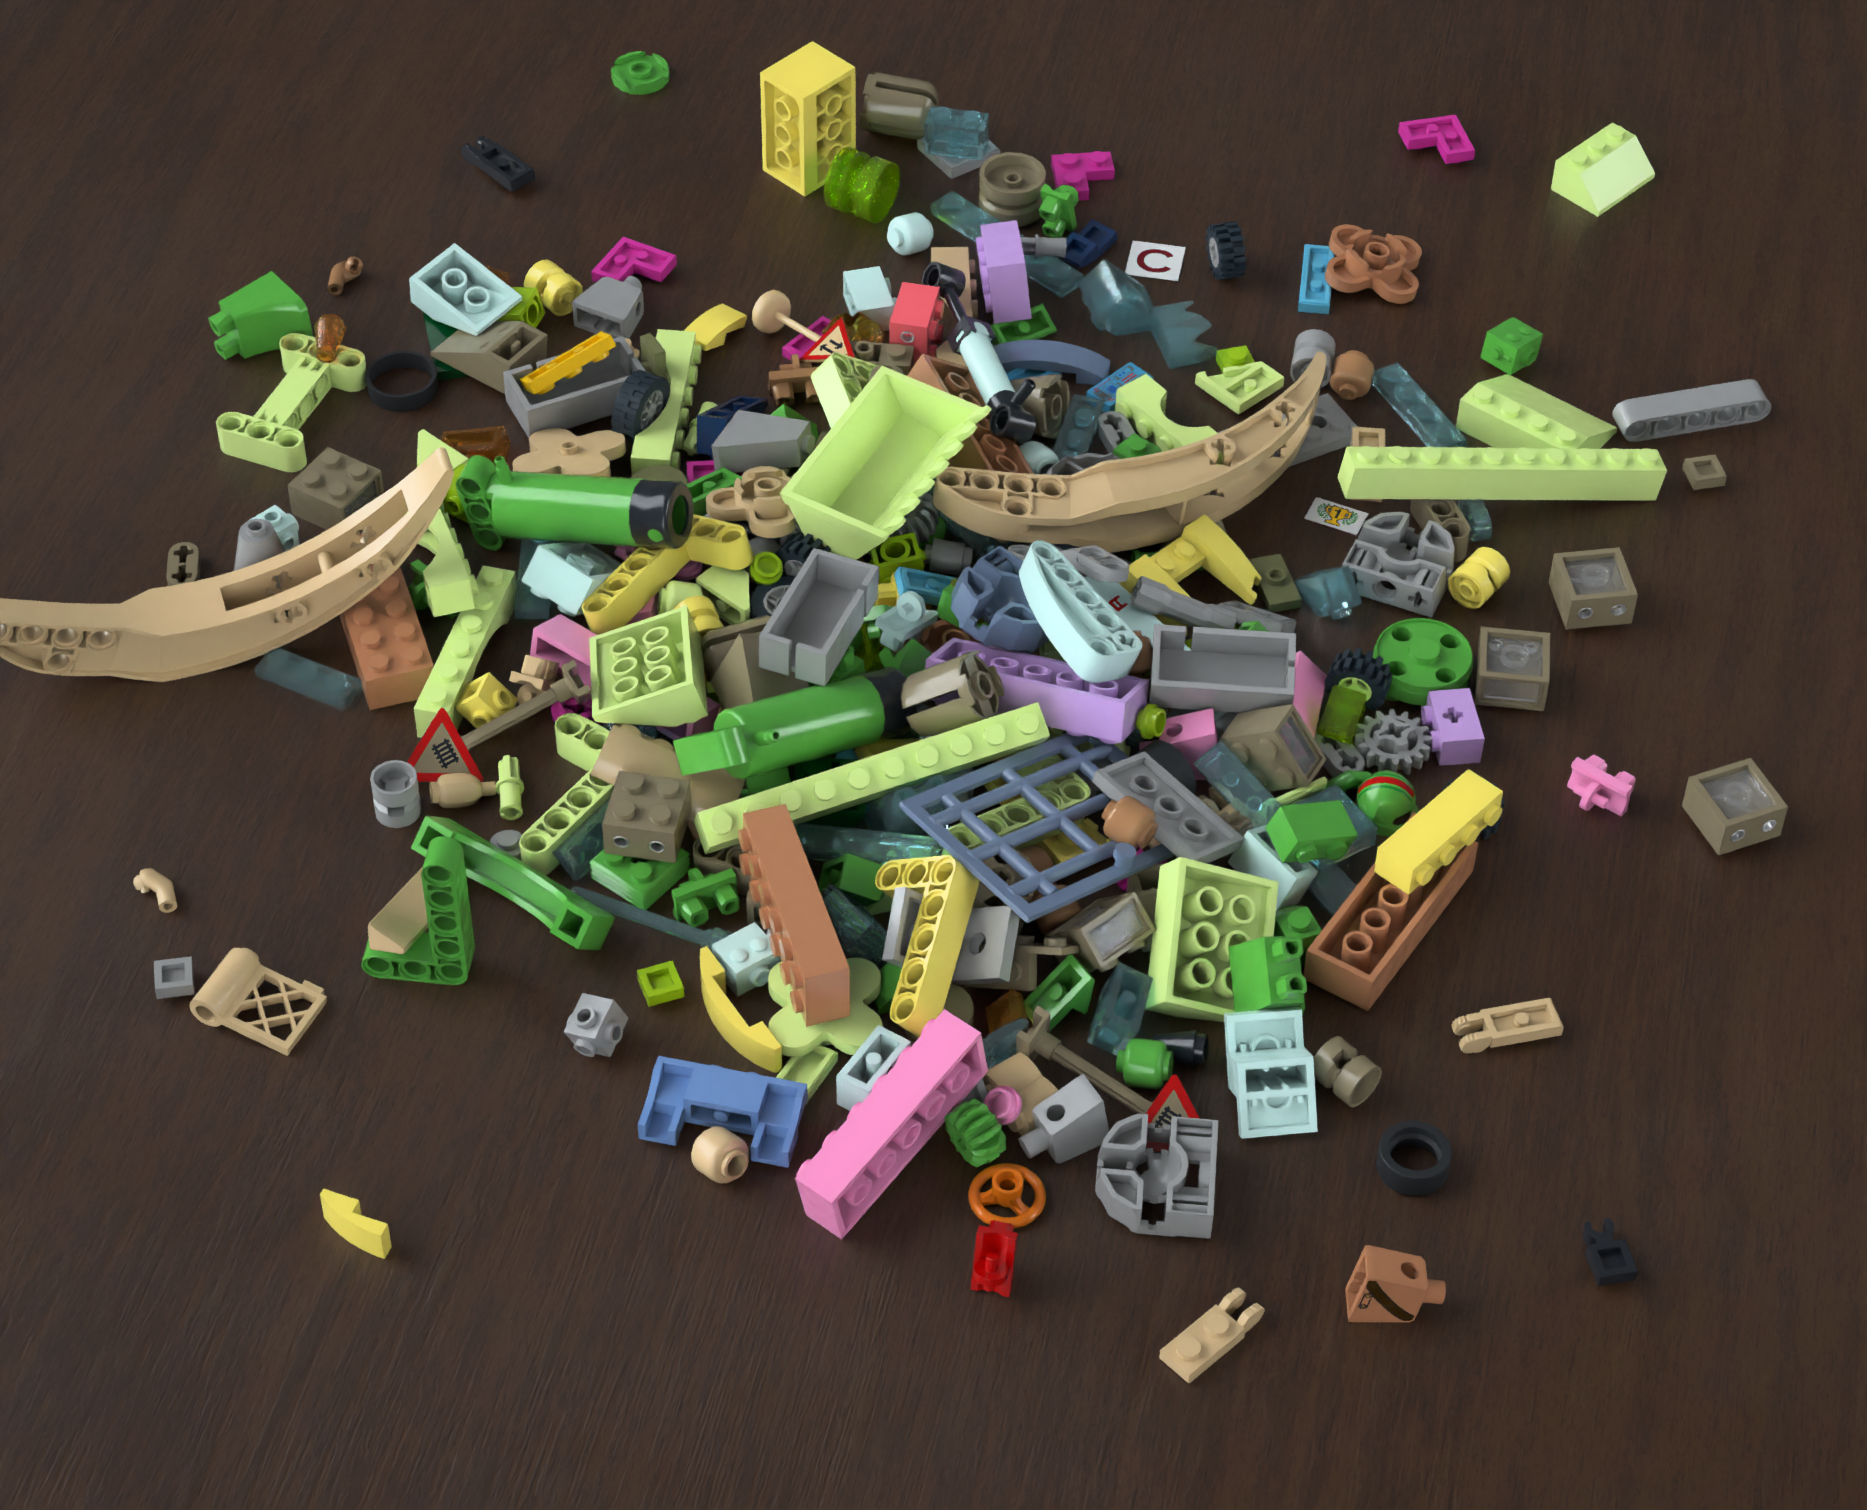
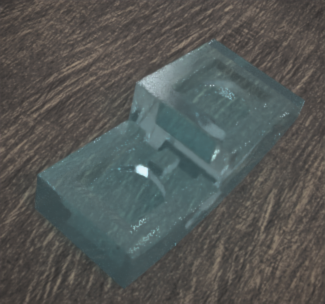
[982,1018,1029,1080]

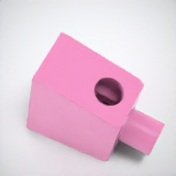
[1139,708,1222,780]

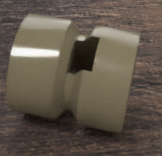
[1313,1036,1382,1107]

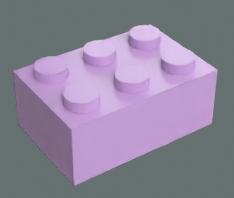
[976,220,1032,324]

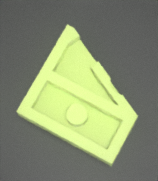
[1195,361,1284,415]

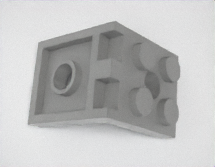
[882,887,1020,985]

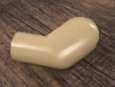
[133,868,177,913]

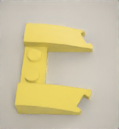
[1119,514,1262,635]

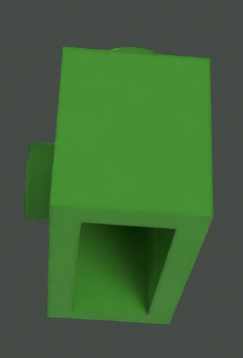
[1265,800,1358,863]

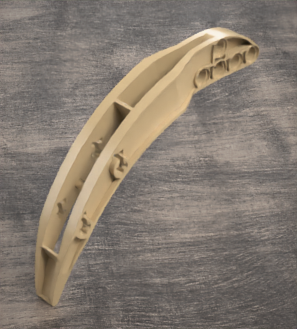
[932,352,1326,553]
[0,447,454,682]

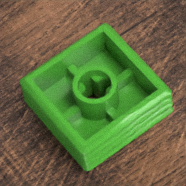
[590,838,690,910]

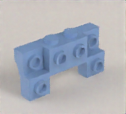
[638,1056,808,1168]

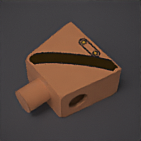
[1345,1245,1446,1322]

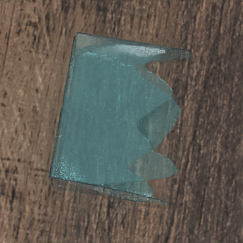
[1151,300,1218,369]

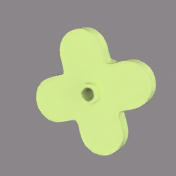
[768,958,883,1057]

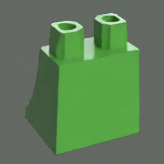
[208,271,314,360]
[1228,936,1307,1014]

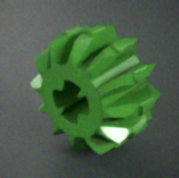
[945,1098,1006,1167]

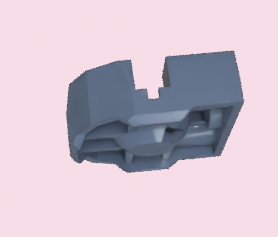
[951,546,1050,653]

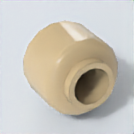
[691,1126,749,1184]

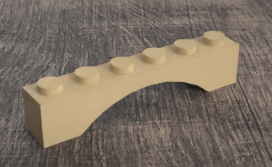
[931,247,978,366]

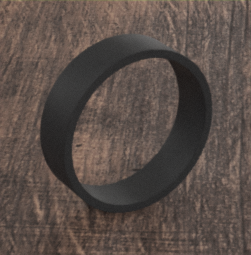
[366,351,438,412]

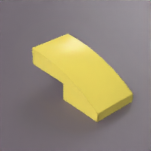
[684,303,747,351]
[320,1189,392,1259]

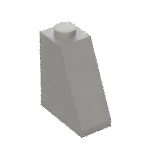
[712,410,815,473]

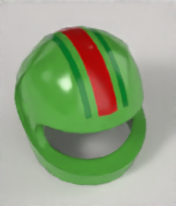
[1357,770,1419,837]

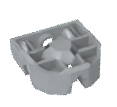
[1336,512,1455,618]
[1095,1113,1219,1239]

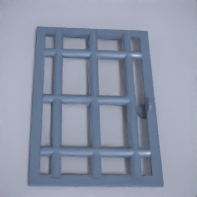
[899,733,1197,923]

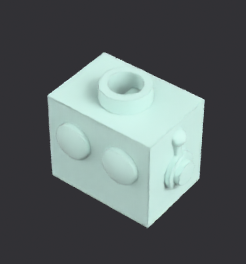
[712,922,780,997]

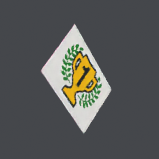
[1304,497,1369,535]

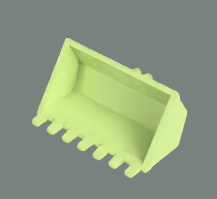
[780,366,991,560]

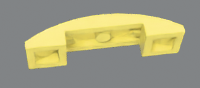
[700,946,782,1073]

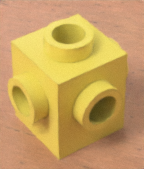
[455,672,518,728]

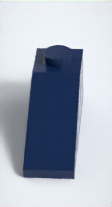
[697,395,768,460]

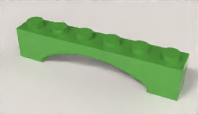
[411,816,615,950]

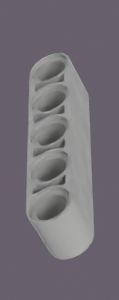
[1612,379,1771,442]

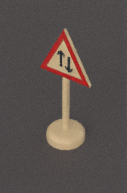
[752,290,855,363]

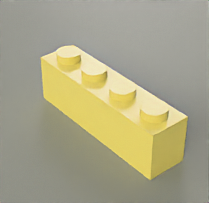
[1374,769,1503,895]

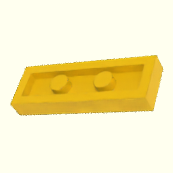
[519,331,617,395]

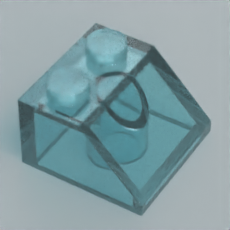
[1078,259,1162,336]

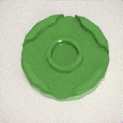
[611,51,670,95]

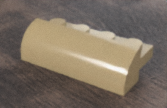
[590,723,745,822]

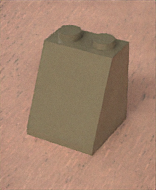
[710,633,809,710]

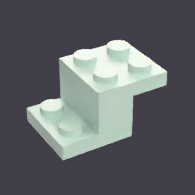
[1224,1007,1318,1139]

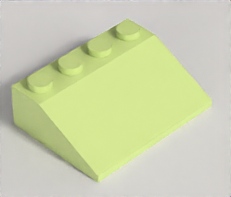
[1456,374,1617,449]
[589,605,708,727]
[1144,857,1279,1022]

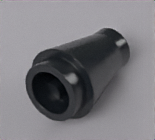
[1152,1030,1209,1067]

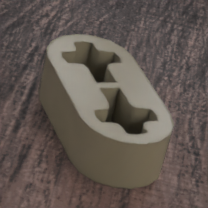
[166,542,201,586]

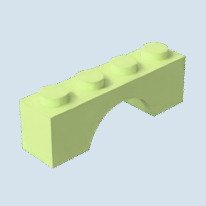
[1115,374,1224,464]

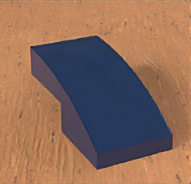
[1058,219,1118,268]

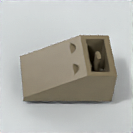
[431,321,548,394]

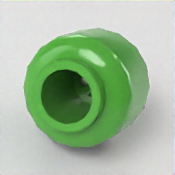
[1116,1038,1173,1090]

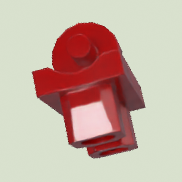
[970,1220,1018,1297]

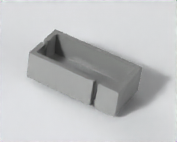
[503,336,646,438]
[759,548,879,686]
[1149,624,1296,712]

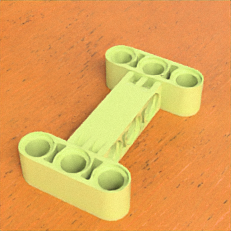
[216,333,367,472]

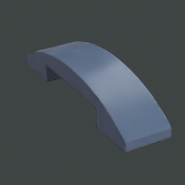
[993,340,1110,385]

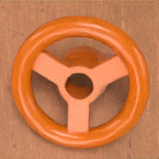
[968,1163,1046,1229]

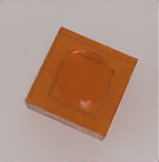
[985,989,1028,1043]

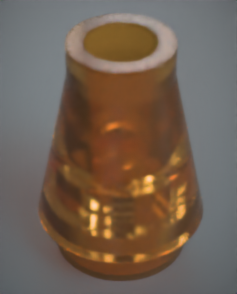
[314,314,346,363]

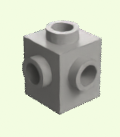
[564,993,629,1057]

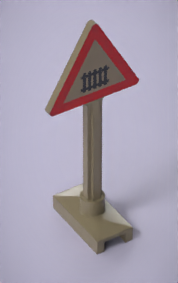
[407,659,592,782]
[1016,1005,1200,1154]

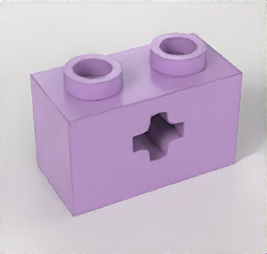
[1421,688,1485,766]

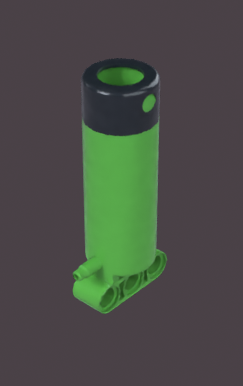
[455,455,693,551]
[673,667,917,779]

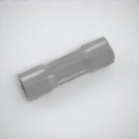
[1130,576,1237,629]

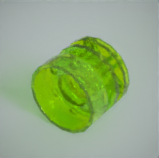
[824,146,900,224]

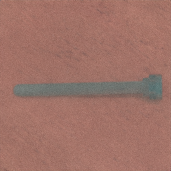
[571,886,732,952]

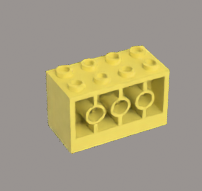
[760,41,856,197]

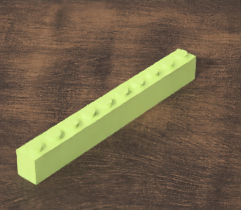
[1338,446,1667,501]
[693,702,1050,855]

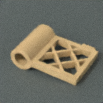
[189,948,327,1056]

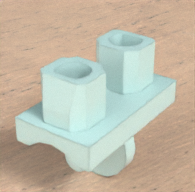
[875,591,939,651]

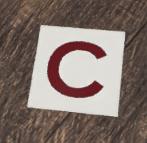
[1125,240,1186,281]

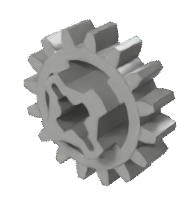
[1354,709,1432,775]

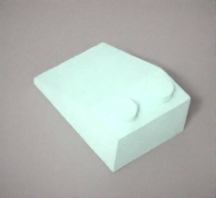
[409,243,522,336]
[521,542,621,617]

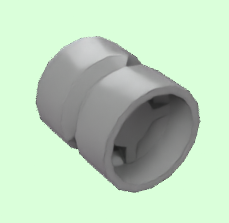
[1290,329,1336,388]
[370,760,422,828]

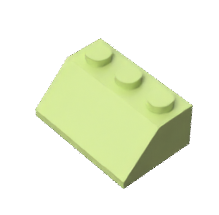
[1551,122,1655,217]

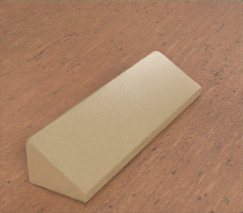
[368,867,428,954]

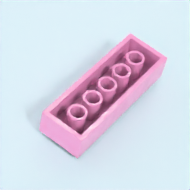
[795,1009,988,1240]

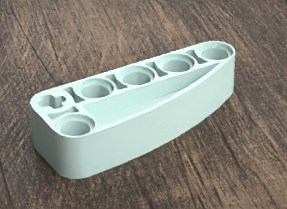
[1019,541,1143,683]

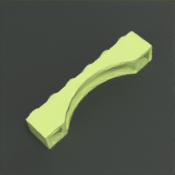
[631,329,702,475]
[404,502,478,617]
[414,565,518,738]

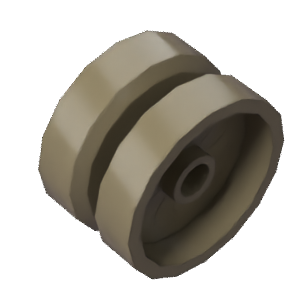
[979,152,1046,227]

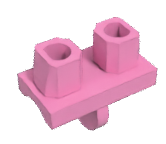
[1567,754,1636,817]

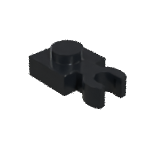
[1582,1218,1638,1287]

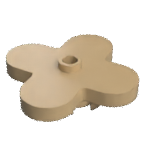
[512,428,626,477]
[706,466,795,538]

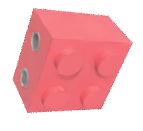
[889,282,944,365]

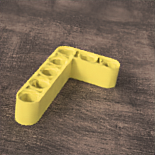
[582,514,754,635]
[875,855,979,1038]

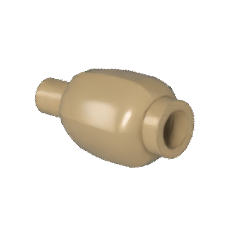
[429,773,496,808]

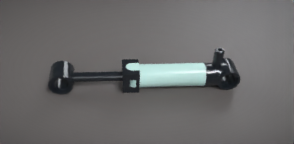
[921,262,1036,444]

